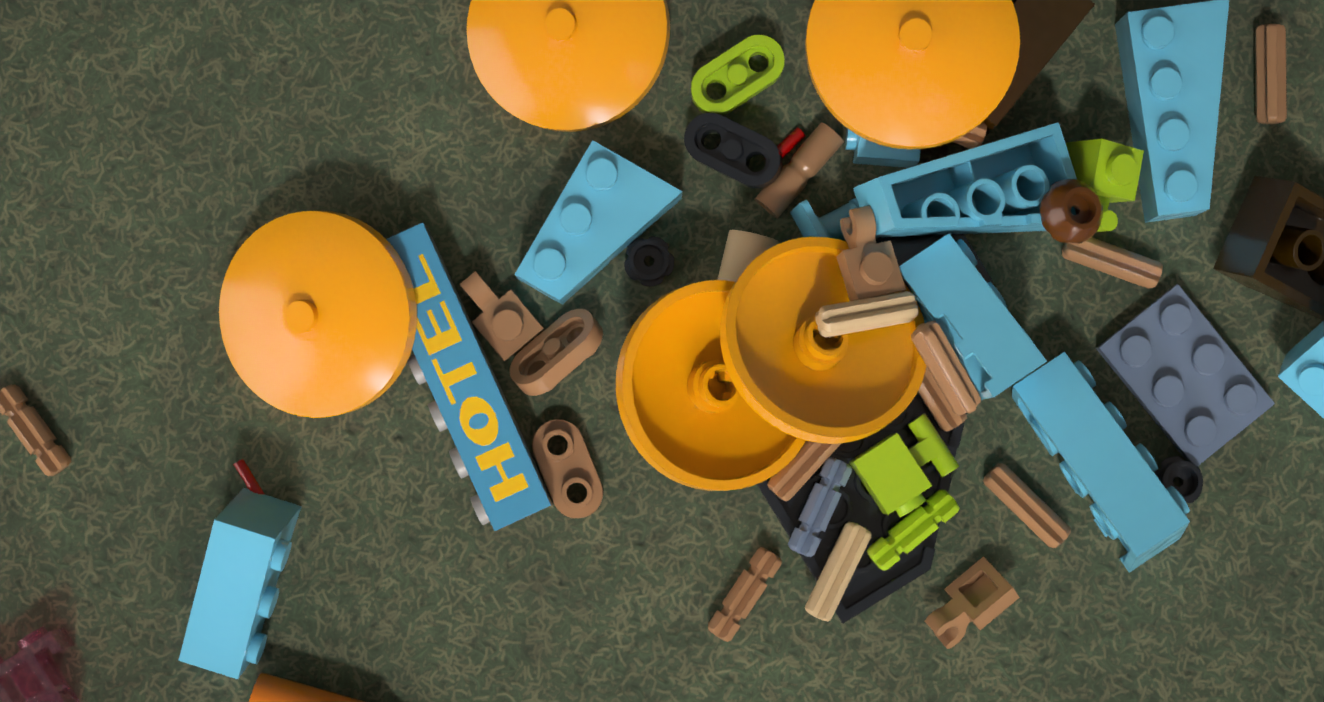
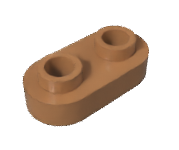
[510,309,603,396]
[533,420,603,518]

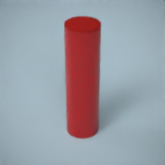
[764,127,806,160]
[233,459,265,495]

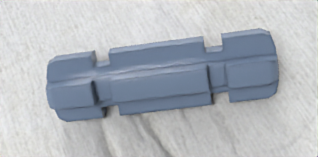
[788,457,852,557]

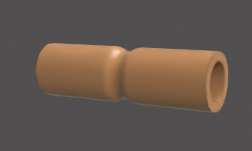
[755,122,844,219]

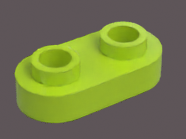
[691,35,785,116]

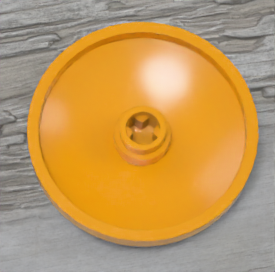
[467,0,670,132]
[805,0,1020,149]
[219,211,417,418]
[720,237,926,444]
[616,280,806,491]

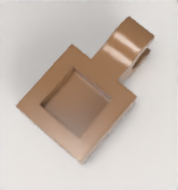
[836,205,906,301]
[460,271,544,361]
[925,556,1020,649]

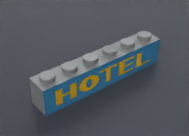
[386,223,554,531]

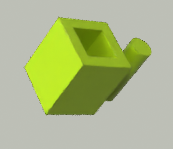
[1066,138,1144,232]
[849,413,959,517]

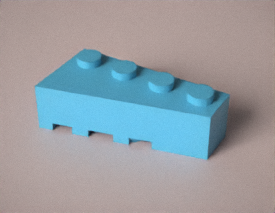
[853,122,1077,237]
[1012,352,1190,572]

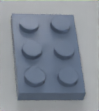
[1096,284,1275,466]

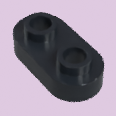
[684,113,783,188]

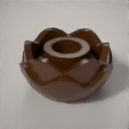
[1040,179,1103,244]

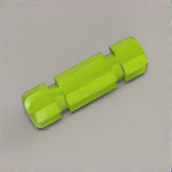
[867,489,960,571]

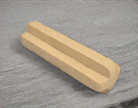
[815,291,918,337]
[805,522,871,622]

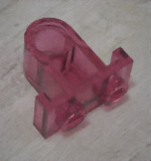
[0,626,80,702]

